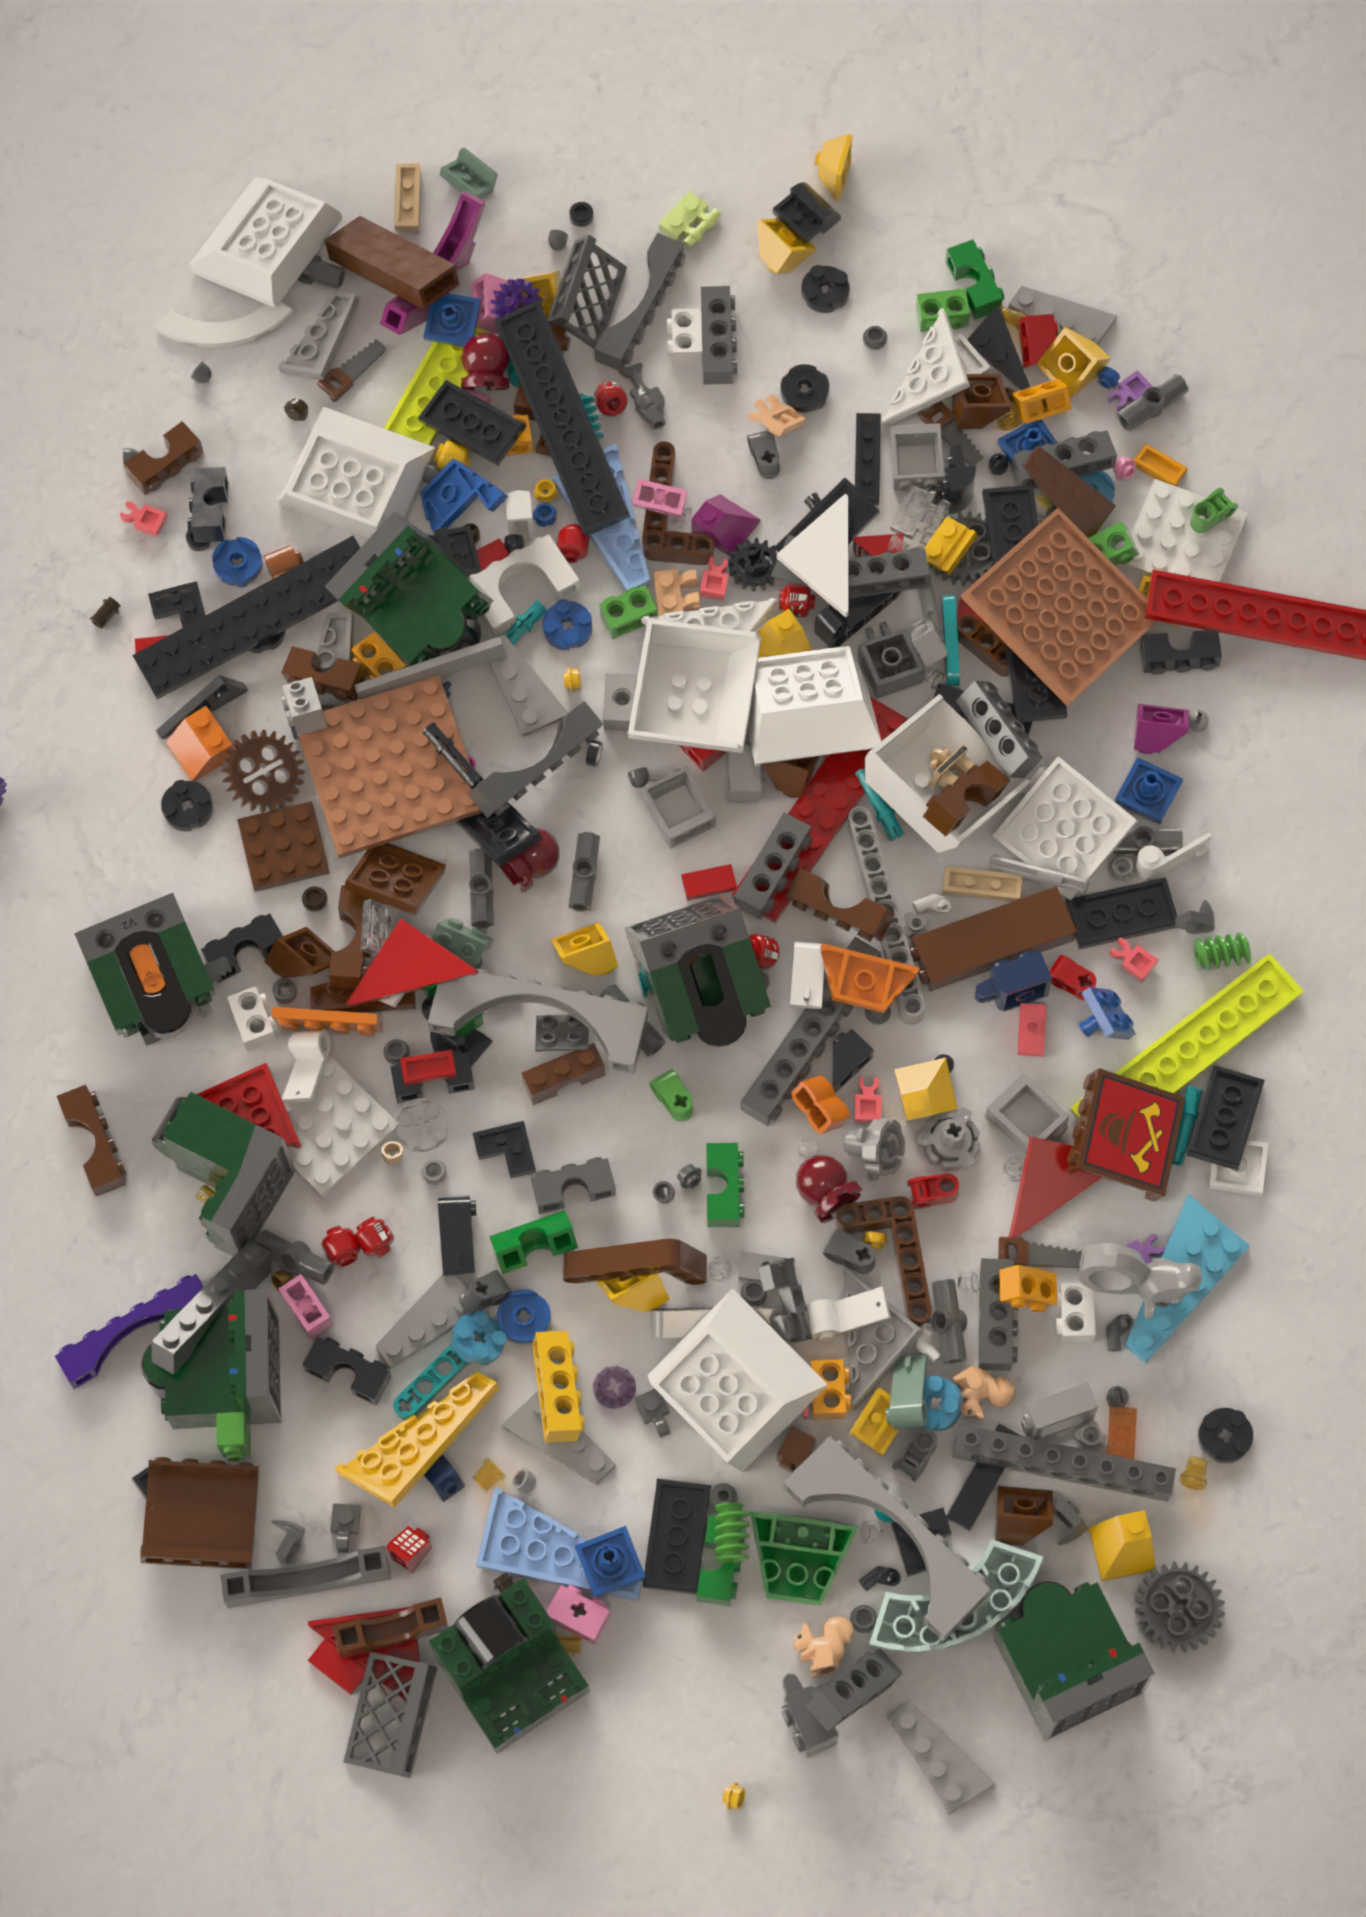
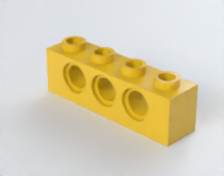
[532,1331,585,1443]

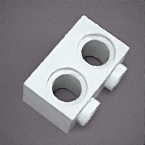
[667,309,702,365]
[505,490,534,542]
[227,986,278,1051]
[1055,1283,1096,1343]

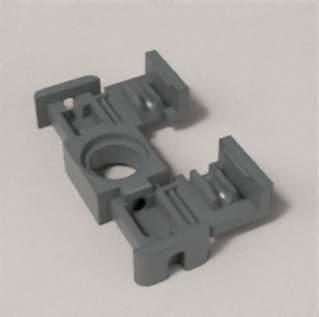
[758,1258,813,1343]

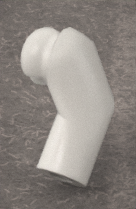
[912,893,952,914]
[915,1323,942,1364]

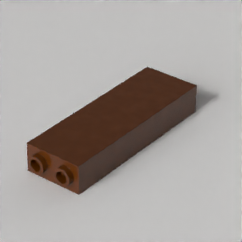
[324,216,460,310]
[909,886,1077,992]

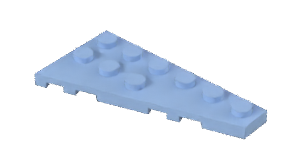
[552,443,650,591]
[476,1486,643,1601]

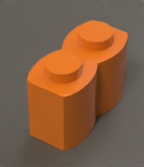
[791,1075,851,1134]

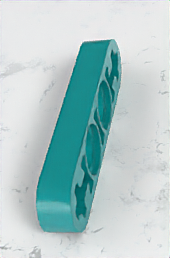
[942,594,960,686]
[393,1344,469,1420]

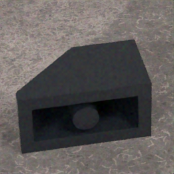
[832,1028,874,1093]

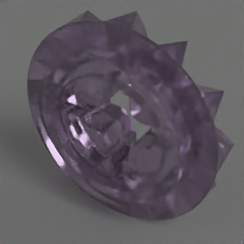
[593,1365,636,1409]

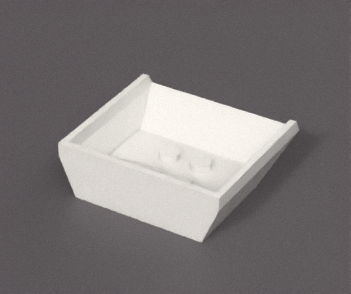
[188,177,343,308]
[278,407,436,538]
[628,618,762,753]
[747,646,881,767]
[865,694,1031,853]
[648,1288,828,1472]

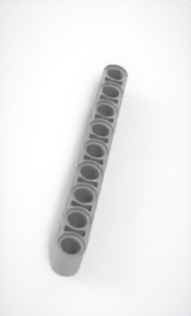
[848,806,925,1025]

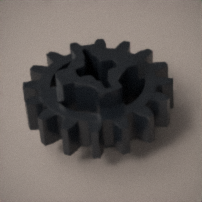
[728,538,778,592]

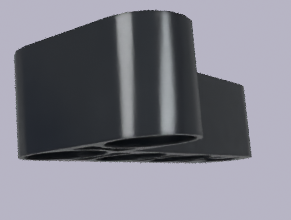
[814,572,902,648]

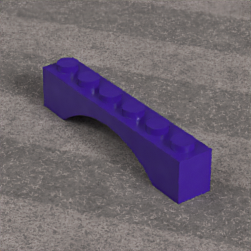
[55,1274,204,1389]

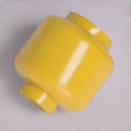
[433,440,471,470]

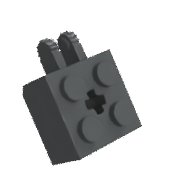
[858,621,925,699]
[781,1673,839,1758]

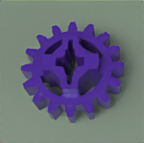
[490,278,543,320]

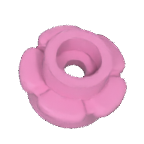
[1113,457,1136,480]

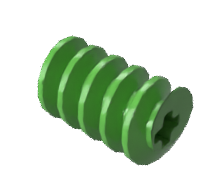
[1194,932,1251,971]
[714,1503,750,1563]

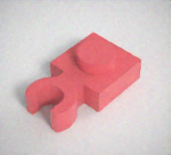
[120,501,168,537]
[699,556,729,600]
[1109,938,1158,982]
[854,1077,882,1123]

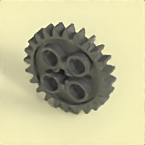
[926,511,993,587]
[1134,1561,1225,1653]

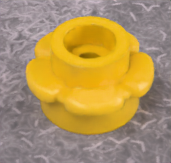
[533,479,558,503]
[563,667,581,692]
[862,1232,888,1250]
[722,1782,746,1810]

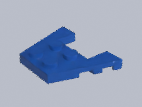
[420,458,509,531]

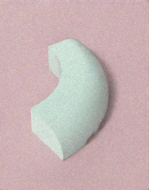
[869,1539,1043,1652]

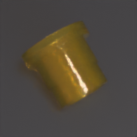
[997,400,1022,431]
[472,1457,506,1492]
[1179,1457,1208,1490]

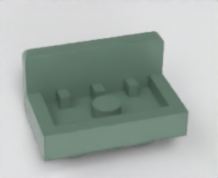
[439,147,498,199]
[432,918,493,967]

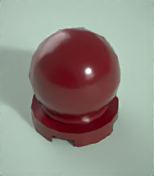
[461,333,510,391]
[500,828,560,892]
[796,1155,862,1223]

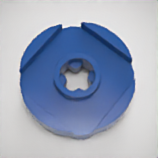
[212,537,263,588]
[542,599,592,650]
[497,1289,551,1344]

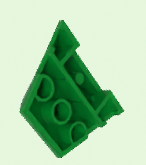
[749,1511,859,1606]

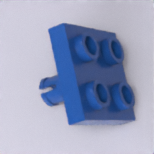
[423,293,482,347]
[997,419,1065,464]
[1114,757,1183,824]
[1079,987,1136,1040]
[574,1526,646,1599]

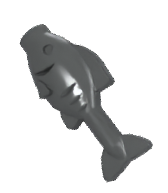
[619,363,666,429]

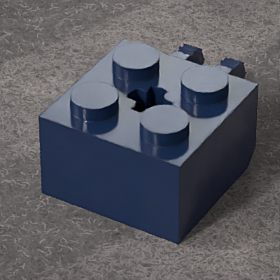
[975,951,1052,1012]

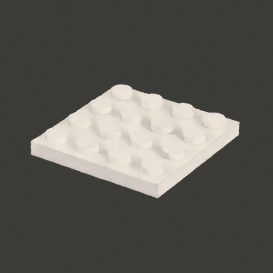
[1119,479,1248,582]
[992,756,1138,900]
[281,1054,400,1198]

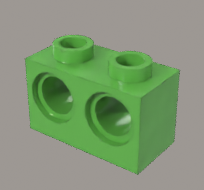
[916,288,970,332]
[1088,521,1139,566]
[599,585,658,640]
[216,1412,251,1461]

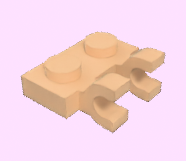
[748,394,807,436]
[653,568,701,616]

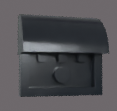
[772,182,841,244]
[940,444,976,515]
[427,525,481,575]

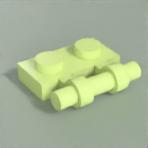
[659,191,721,248]

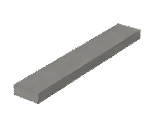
[355,637,506,699]

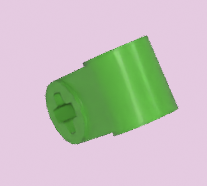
[1190,487,1239,533]
[649,1069,693,1122]

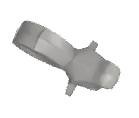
[1079,1243,1202,1319]

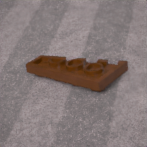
[1022,446,1116,538]
[310,982,416,1013]

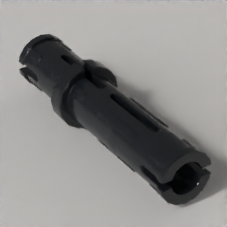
[422,722,484,789]

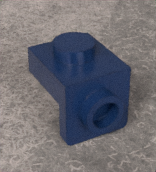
[423,1454,465,1502]

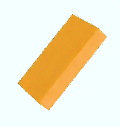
[1134,443,1188,487]

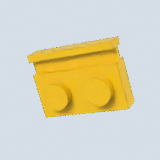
[925,517,978,576]
[848,1388,899,1456]

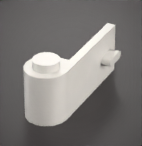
[1135,832,1212,881]
[790,942,824,1009]
[282,1030,330,1103]
[806,1286,891,1342]

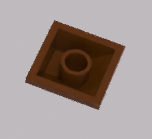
[952,374,1011,430]
[763,756,820,798]
[264,927,335,978]
[995,1486,1053,1546]

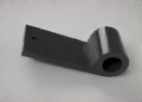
[438,1195,477,1276]

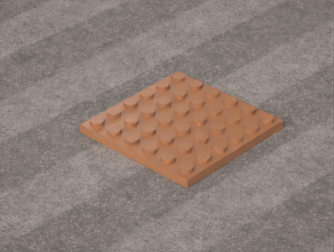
[960,508,1158,706]
[298,675,483,859]

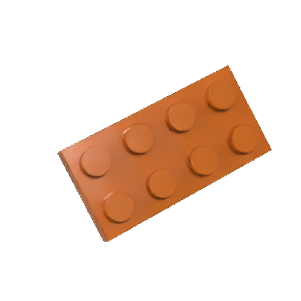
[272,1007,383,1036]

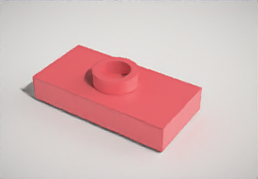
[1017,1003,1047,1057]

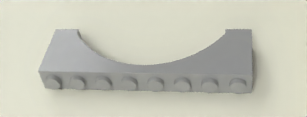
[428,969,649,1074]
[784,1436,991,1642]

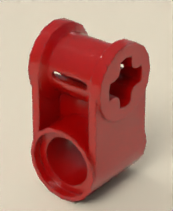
[1049,955,1097,1000]
[907,1173,959,1209]

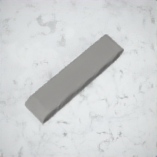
[651,1305,784,1338]

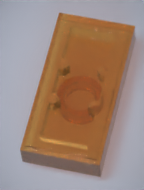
[1106,1406,1137,1460]

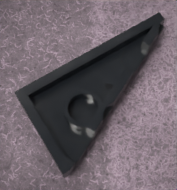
[967,306,1030,390]
[156,675,248,739]

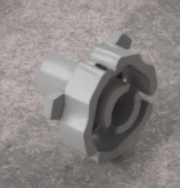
[917,1107,981,1172]
[843,1118,905,1181]

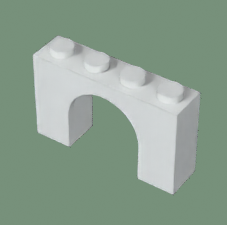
[469,534,581,638]

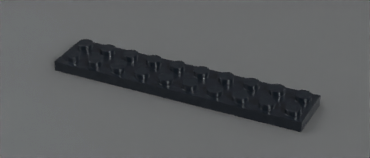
[494,300,631,536]
[982,484,1068,723]
[132,535,361,700]

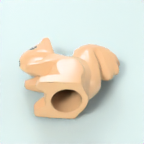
[951,1365,1016,1420]
[794,1617,854,1678]

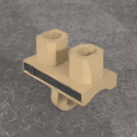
[928,745,975,788]

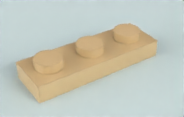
[394,163,421,231]
[942,866,1022,902]

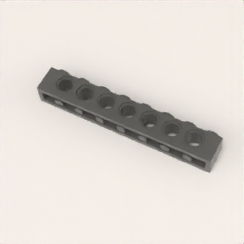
[741,936,881,1126]
[952,1424,1176,1502]

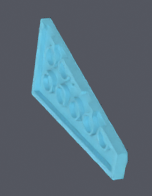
[1125,1194,1250,1364]

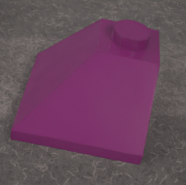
[691,494,761,556]
[1134,704,1189,754]

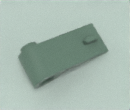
[886,1354,928,1430]

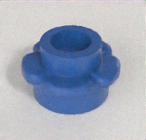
[1097,366,1120,389]
[533,503,557,527]

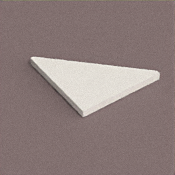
[881,308,970,427]
[777,494,849,617]
[642,598,777,632]

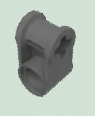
[747,430,780,479]
[823,1229,875,1274]
[459,1270,512,1313]
[892,1428,937,1482]

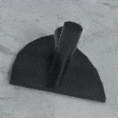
[430,1029,493,1067]

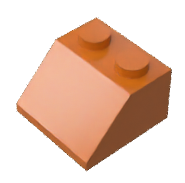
[166,706,234,781]

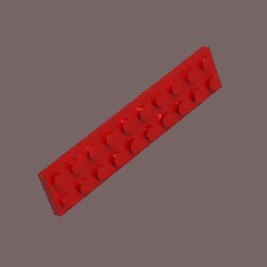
[1145,569,1366,660]
[732,697,908,924]

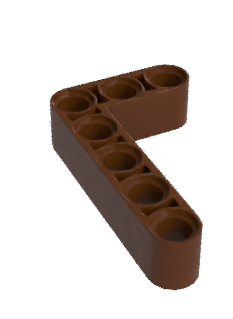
[642,441,714,565]
[957,614,1009,677]
[836,1196,932,1327]
[563,1238,707,1285]

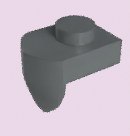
[1175,900,1215,934]
[1053,1498,1088,1545]
[271,1520,305,1565]

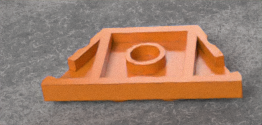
[820,943,919,1013]

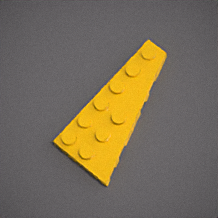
[334,1372,499,1508]

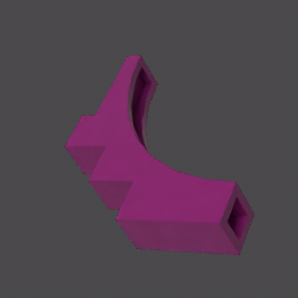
[380,191,486,335]

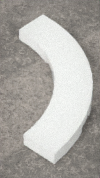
[156,302,293,348]

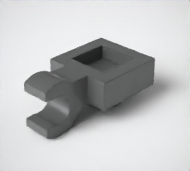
[634,1389,670,1438]
[330,1503,361,1553]

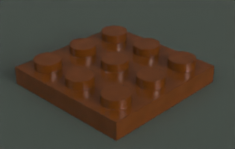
[237,801,330,892]
[344,843,446,915]

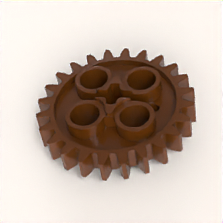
[221,729,305,813]

